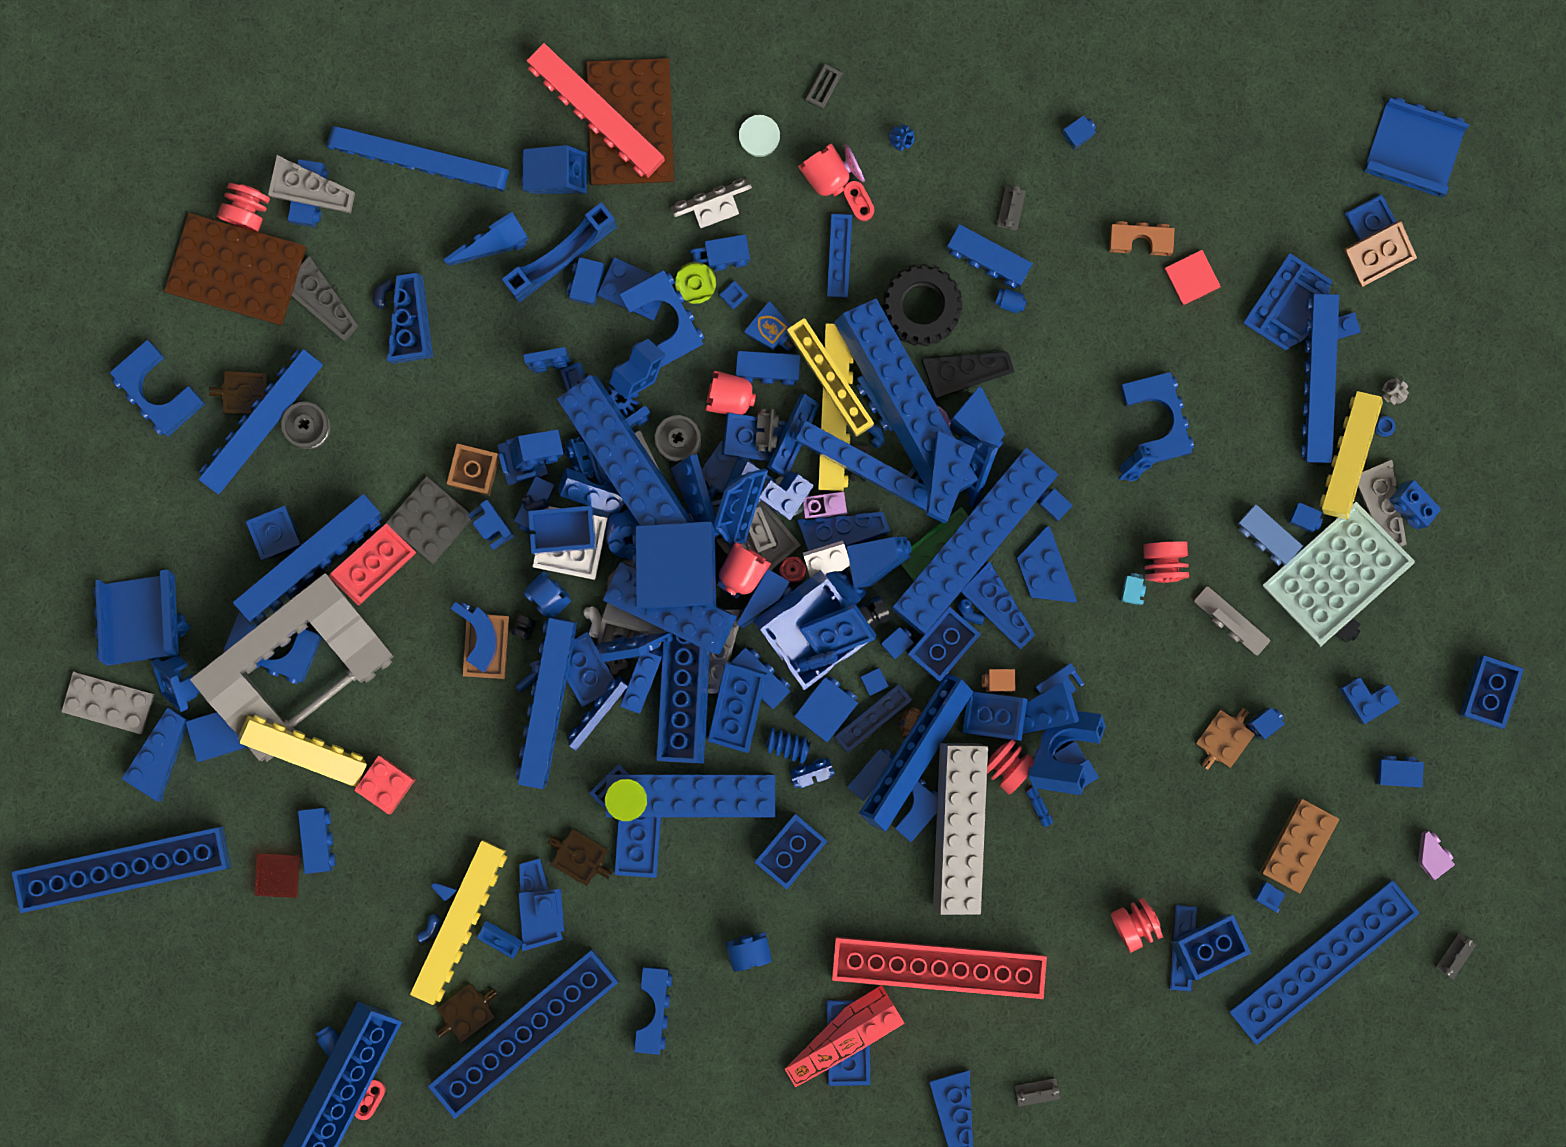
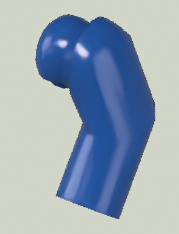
[866,424,885,448]
[958,599,985,625]
[417,914,442,943]

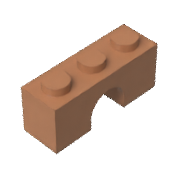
[1109,221,1175,256]
[981,669,1015,692]

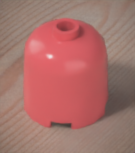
[798,144,849,196]
[705,370,756,415]
[719,542,771,595]

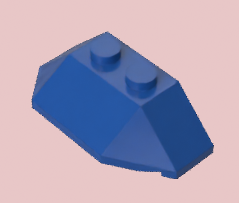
[714,468,768,546]

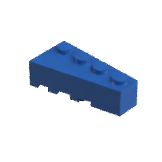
[387,273,433,364]
[122,708,190,801]

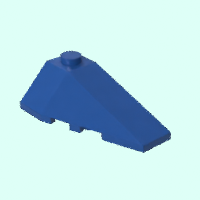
[444,212,529,266]

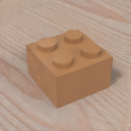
[447,444,499,496]

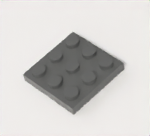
[387,476,472,564]
[715,501,801,578]

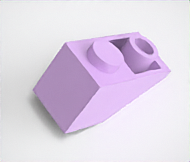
[803,492,847,519]
[1418,831,1455,880]

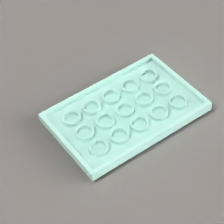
[1263,502,1415,647]

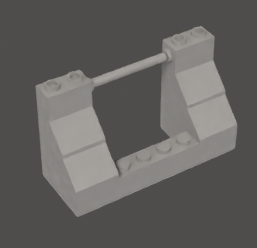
[190,573,394,762]

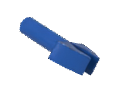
[516,661,541,692]

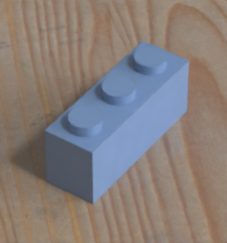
[1237,504,1303,566]

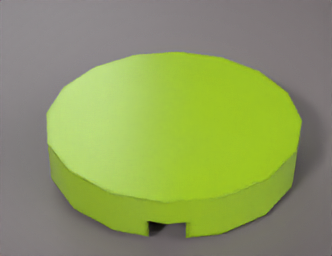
[675,262,716,304]
[605,779,647,821]

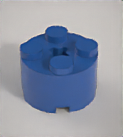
[605,509,640,560]
[523,570,573,618]
[725,932,772,971]

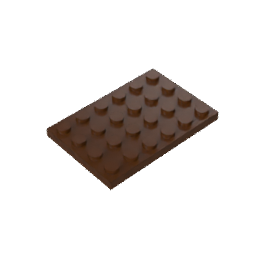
[587,58,674,185]
[164,213,306,326]

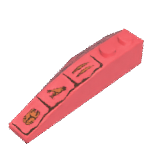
[785,985,905,1087]

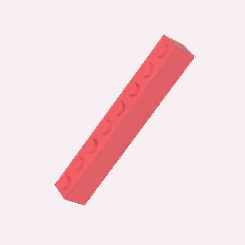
[527,43,665,178]

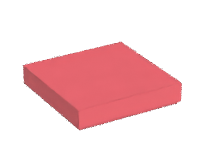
[1165,250,1221,306]

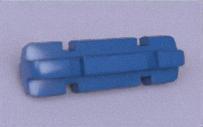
[798,651,838,672]
[1026,787,1053,827]

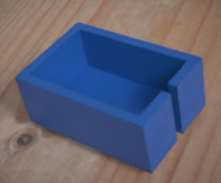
[528,506,597,555]

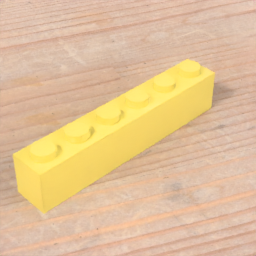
[787,318,874,437]
[1320,391,1383,520]
[238,715,367,787]

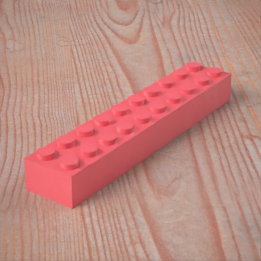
[832,937,1047,999]

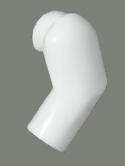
[584,606,602,638]

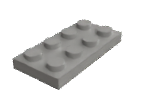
[62,672,155,734]

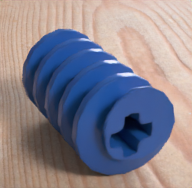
[766,727,812,764]

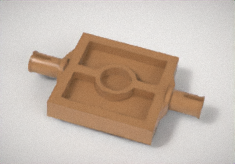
[1196,708,1255,770]

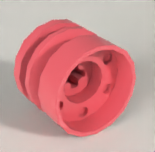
[217,183,270,232]
[1143,542,1189,583]
[987,739,1035,795]
[1110,897,1163,953]

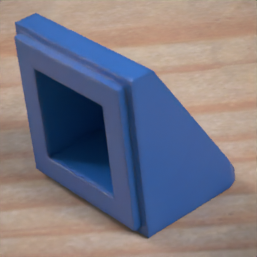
[431,882,459,901]

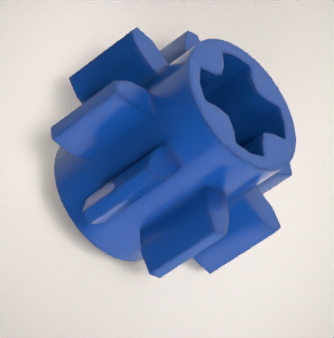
[889,124,915,151]

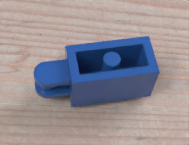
[690,234,750,271]

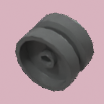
[281,402,331,450]
[655,415,702,463]

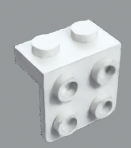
[803,541,850,578]

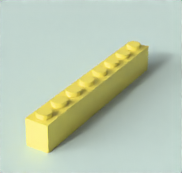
[818,324,854,492]
[410,840,508,1005]

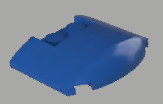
[1243,253,1332,350]

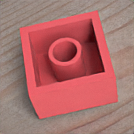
[354,756,416,814]

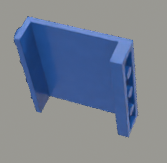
[1364,97,1469,198]
[633,522,716,614]
[93,570,179,666]

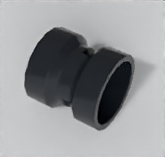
[510,614,536,640]

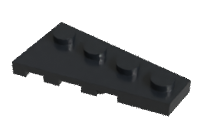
[922,352,1015,399]

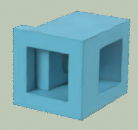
[1120,573,1146,605]

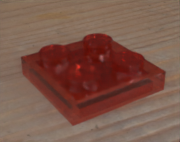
[254,853,300,898]

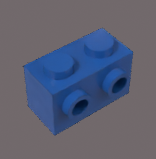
[1389,480,1441,529]

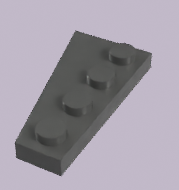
[292,256,359,342]

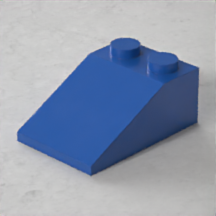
[737,569,793,629]

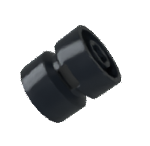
[858,595,892,629]

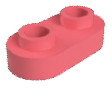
[844,181,874,221]
[355,1080,386,1120]

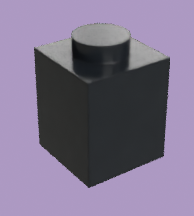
[1335,619,1361,642]

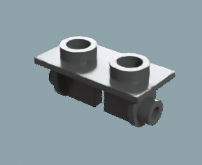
[997,186,1026,231]
[755,409,779,453]
[1435,933,1476,979]
[1015,1078,1060,1107]

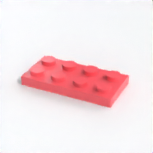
[329,523,416,606]

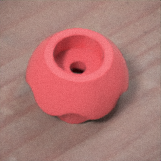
[780,557,806,583]

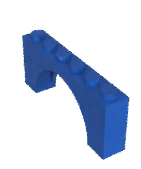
[502,202,617,303]

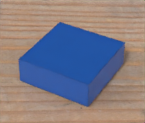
[719,281,748,310]
[861,668,889,696]

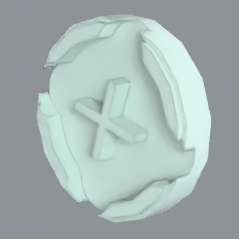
[739,115,780,157]

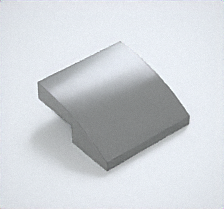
[727,507,776,553]

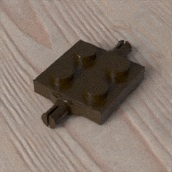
[209,371,267,414]
[547,829,613,886]
[436,983,498,1043]

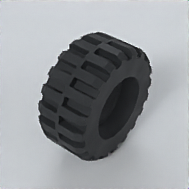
[882,264,963,346]

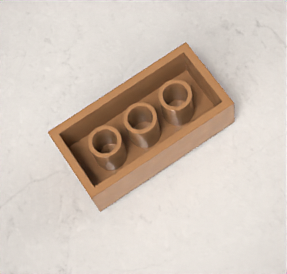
[1259,799,1339,893]

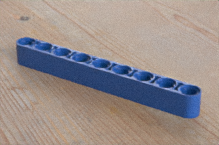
[326,126,509,192]

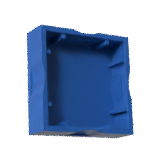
[753,570,867,690]

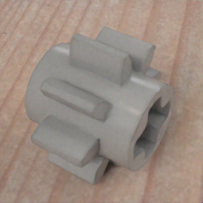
[1382,378,1409,405]

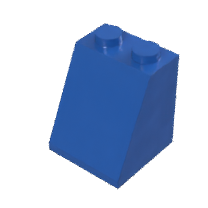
[521,145,587,194]
[949,386,1005,449]
[847,537,912,588]

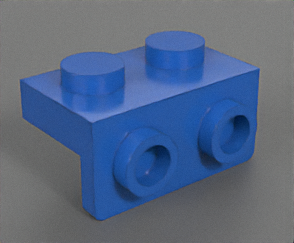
[826,569,867,606]

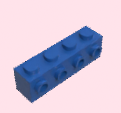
[947,224,1033,289]

